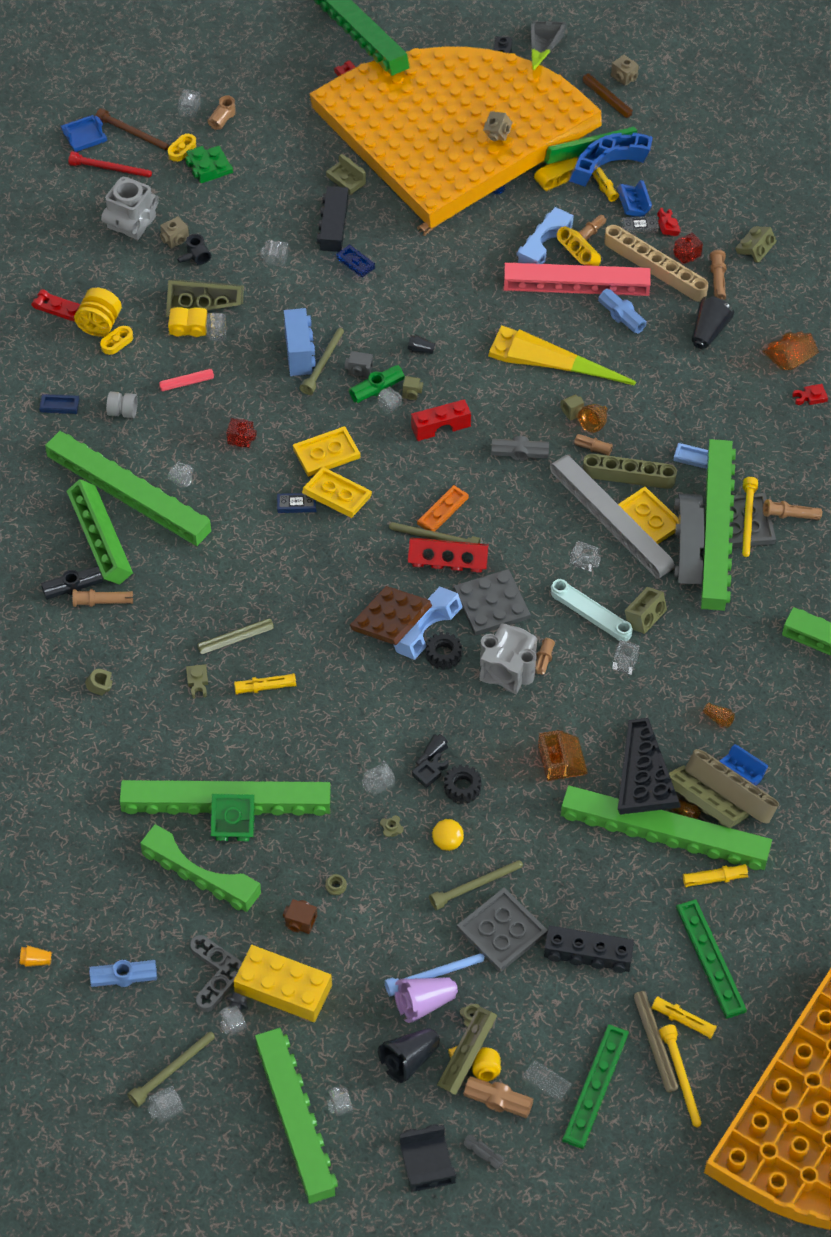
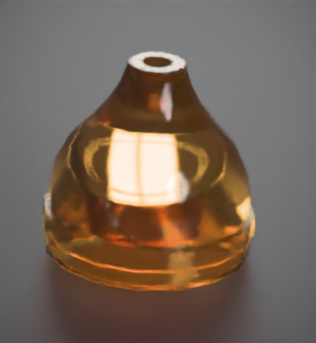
[578,404,608,433]

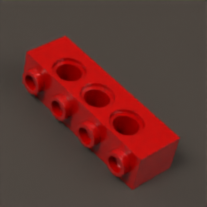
[408,537,489,572]

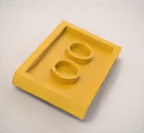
[293,426,360,477]
[302,467,372,518]
[618,487,679,544]

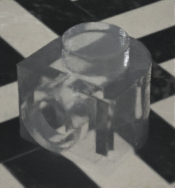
[377,387,402,414]
[168,461,194,488]
[220,1005,247,1036]
[327,1087,353,1117]

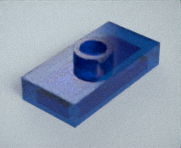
[337,244,375,278]

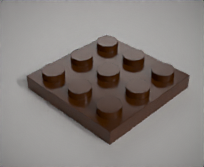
[350,586,432,645]

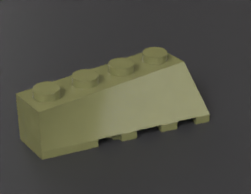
[166,279,244,317]

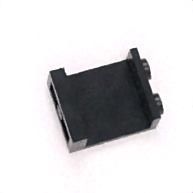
[400,1124,456,1193]

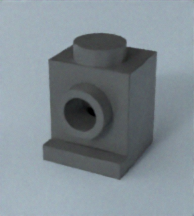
[345,351,373,379]

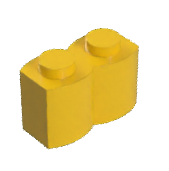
[168,307,208,337]

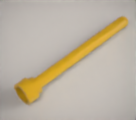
[742,477,758,557]
[659,1025,701,1127]

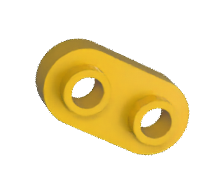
[168,134,196,162]
[100,326,133,355]

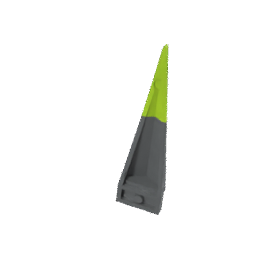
[531,21,566,70]

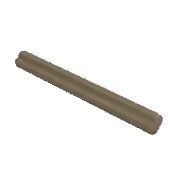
[634,991,678,1093]

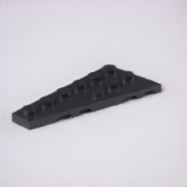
[618,718,681,815]

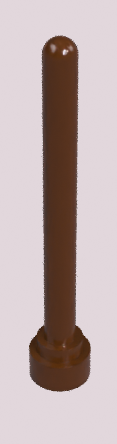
[95,108,169,150]

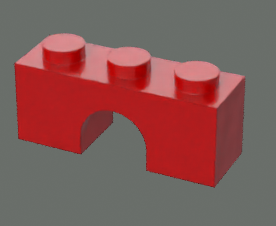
[411,399,471,441]

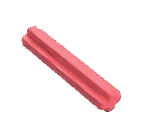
[159,369,214,391]

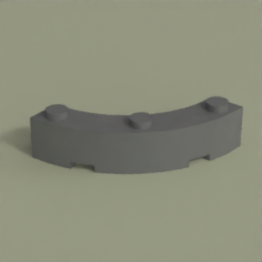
[674,493,704,584]

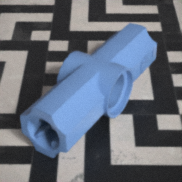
[598,289,647,334]
[90,960,157,987]

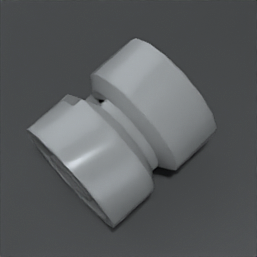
[106,391,138,418]

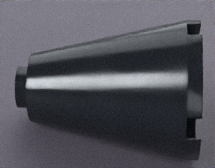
[692,296,734,349]
[378,1028,440,1083]

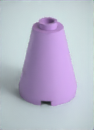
[394,978,458,1023]

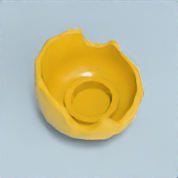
[432,819,464,851]

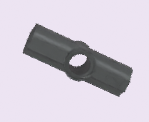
[491,436,549,461]

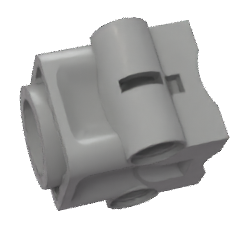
[101,177,159,240]
[480,624,537,695]

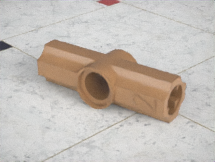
[464,1076,533,1118]

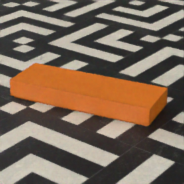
[417,485,469,532]

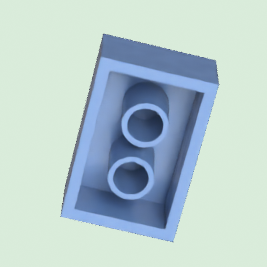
[284,308,315,376]

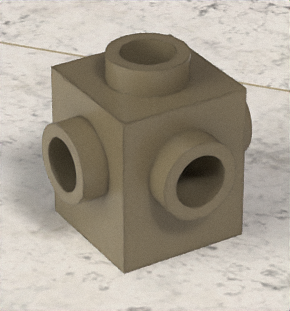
[611,55,639,86]
[483,111,513,141]
[160,216,189,248]

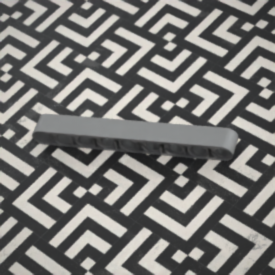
[550,455,675,579]

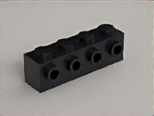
[544,925,634,973]

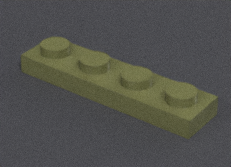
[437,1006,497,1095]

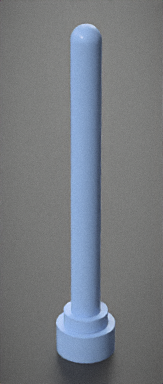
[384,954,484,997]

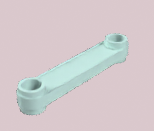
[551,579,633,642]

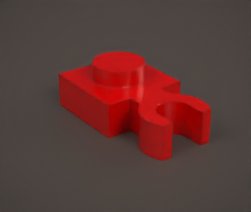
[657,208,681,236]
[792,384,828,405]

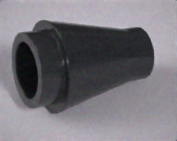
[407,335,435,354]

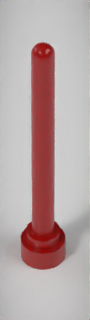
[69,151,152,177]

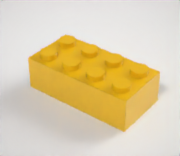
[234,945,332,1023]

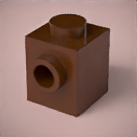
[283,899,317,934]

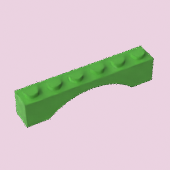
[140,824,261,912]

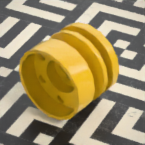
[74,288,122,337]

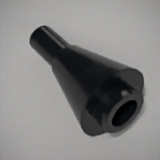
[415,734,448,766]

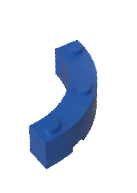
[569,133,653,187]

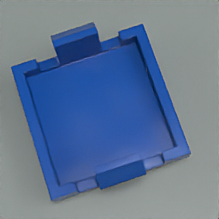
[61,115,107,152]

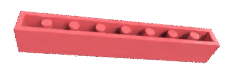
[504,263,650,296]

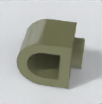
[402,376,424,400]
[560,395,585,421]
[85,669,112,696]

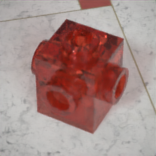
[673,232,703,264]
[226,418,257,448]

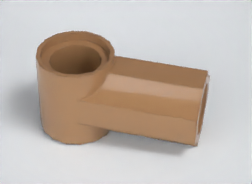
[208,95,236,130]

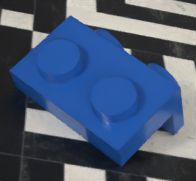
[617,180,652,218]
[719,744,768,786]

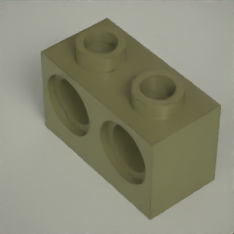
[625,587,667,634]

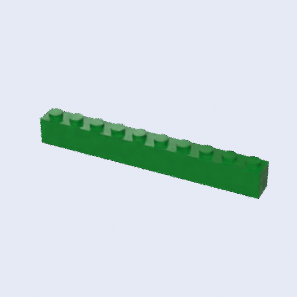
[314,0,410,76]

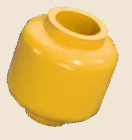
[472,1047,501,1082]

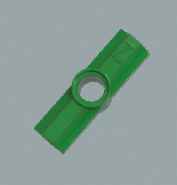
[349,365,405,403]

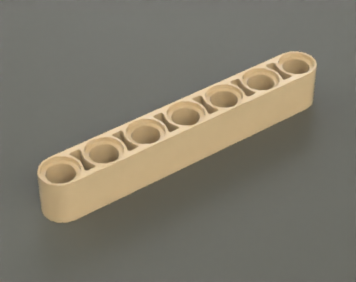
[604,225,708,301]

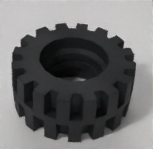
[426,632,462,670]
[444,764,481,804]

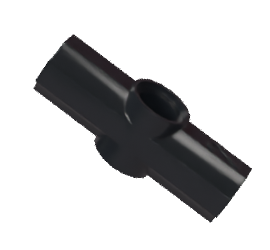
[41,566,103,600]

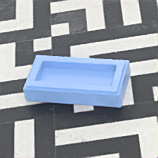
[673,443,708,469]

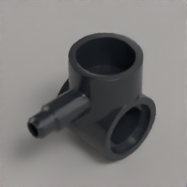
[177,234,212,265]

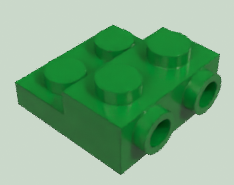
[185,146,233,183]
[211,794,255,841]

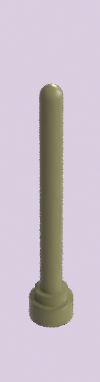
[300,328,344,395]
[389,522,481,543]
[429,860,523,910]
[127,1032,215,1107]

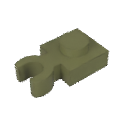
[186,664,208,699]

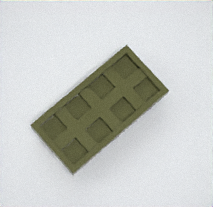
[669,765,749,828]

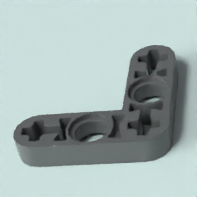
[190,935,242,1012]

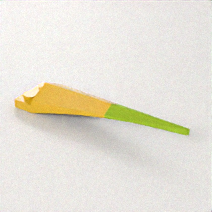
[488,325,636,385]

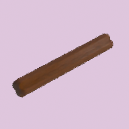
[582,73,633,118]

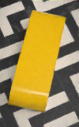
[534,157,579,191]
[557,226,601,266]

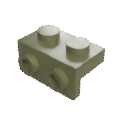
[326,154,366,195]
[735,226,776,263]

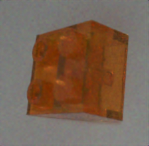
[763,331,819,370]
[538,730,588,781]

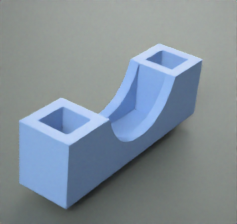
[517,207,573,264]
[394,586,462,660]

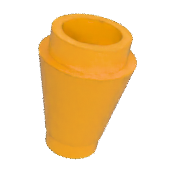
[20,945,52,967]

